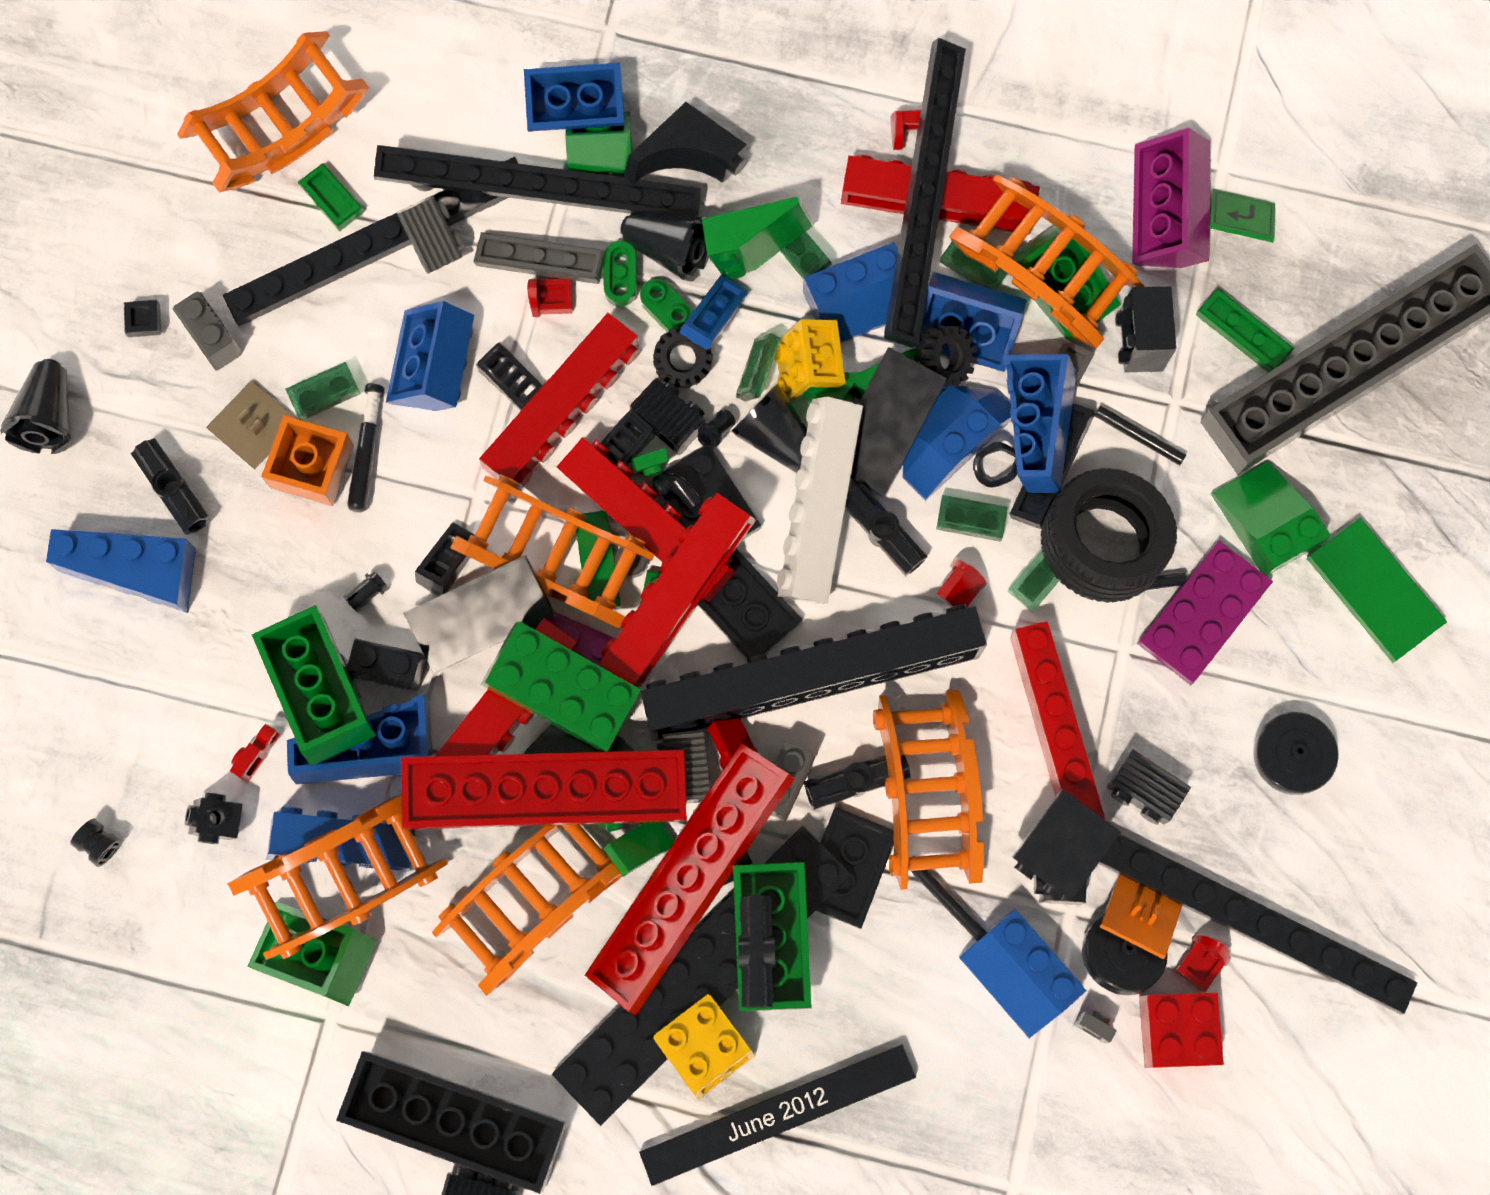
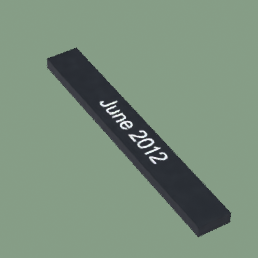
[639,1044,916,1186]

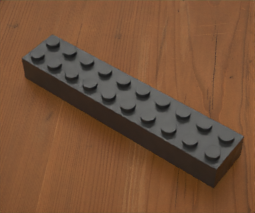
[1200,244,1490,475]

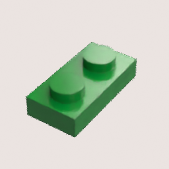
[630,448,669,478]

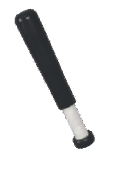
[347,383,385,513]

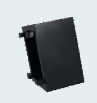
[1115,286,1177,373]

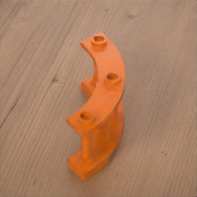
[177,31,369,193]
[949,174,1145,349]
[450,474,655,629]
[873,689,984,890]
[227,793,448,959]
[432,824,622,996]

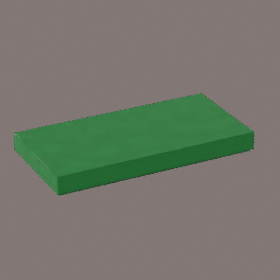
[1306,518,1447,663]

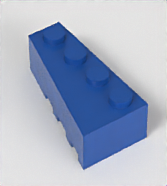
[1004,354,1077,493]
[46,529,196,613]
[287,694,433,785]
[266,807,415,871]

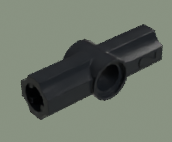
[130,438,211,535]
[845,483,928,577]
[804,755,911,810]
[738,895,775,1008]

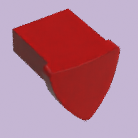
[890,110,921,150]
[527,278,572,317]
[936,558,987,608]
[708,718,759,771]
[1174,935,1231,992]

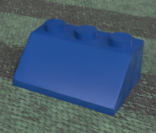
[523,63,625,132]
[802,242,898,344]
[919,272,1027,372]
[386,301,474,411]
[958,909,1087,1039]

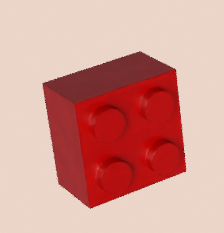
[1139,992,1224,1068]

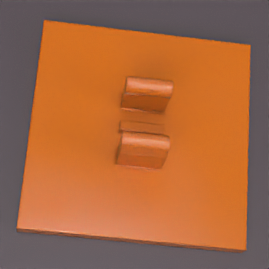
[1100,874,1183,959]

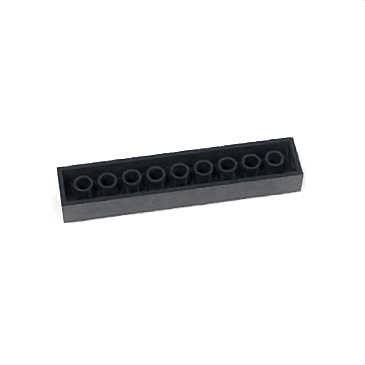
[640,604,987,742]

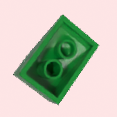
[702,196,813,279]
[1013,225,1122,342]
[1211,461,1331,576]
[247,901,378,1007]

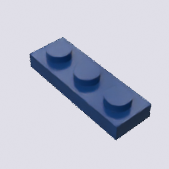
[679,274,749,350]

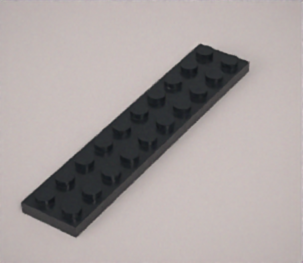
[551,825,852,1126]

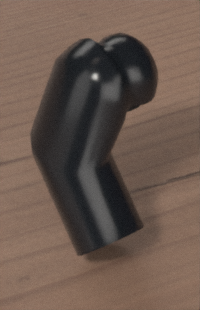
[652,472,702,509]

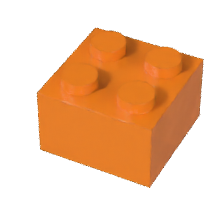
[261,415,354,506]

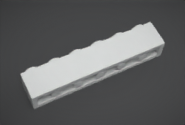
[777,397,863,604]

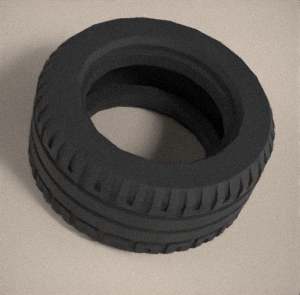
[1041,468,1177,603]

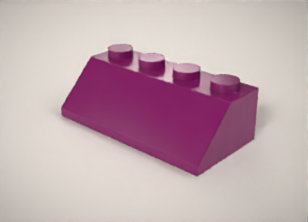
[1132,128,1210,268]

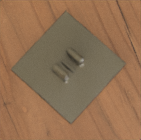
[206,380,297,470]

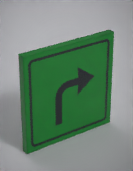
[1209,189,1276,243]

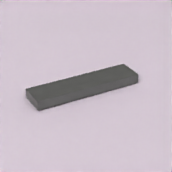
[473,232,606,284]

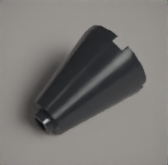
[620,211,709,282]
[0,359,71,454]
[731,384,807,474]

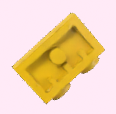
[773,319,846,403]
[653,995,755,1100]

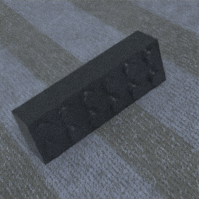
[336,1051,568,1194]

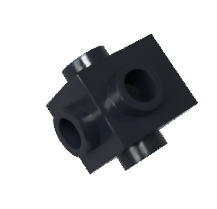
[185,793,243,845]

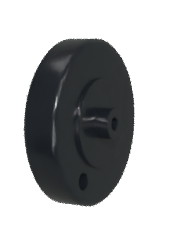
[1253,712,1339,795]
[1082,914,1168,996]

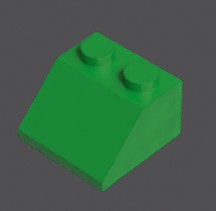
[565,111,632,175]

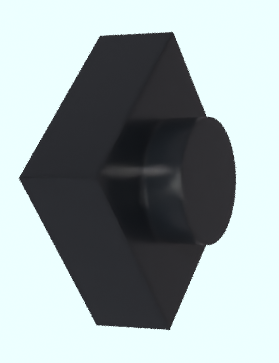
[124,300,161,337]

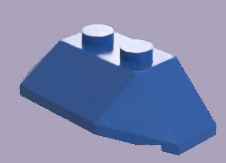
[902,385,1011,501]

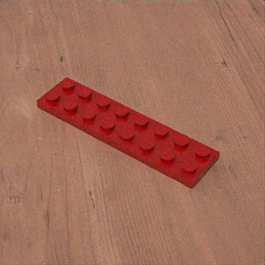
[584,743,795,1015]
[401,750,687,830]

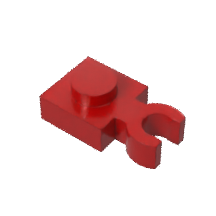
[229,723,281,783]

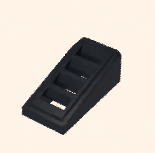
[476,342,543,411]
[600,409,655,466]
[415,522,475,596]

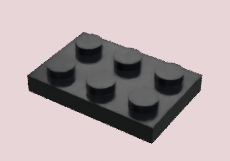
[652,447,761,540]

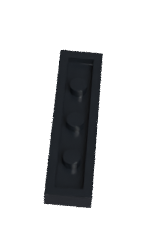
[1009,403,1095,530]

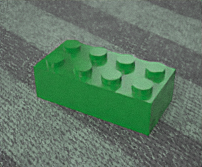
[251,605,376,766]
[480,621,641,752]
[733,862,812,1012]

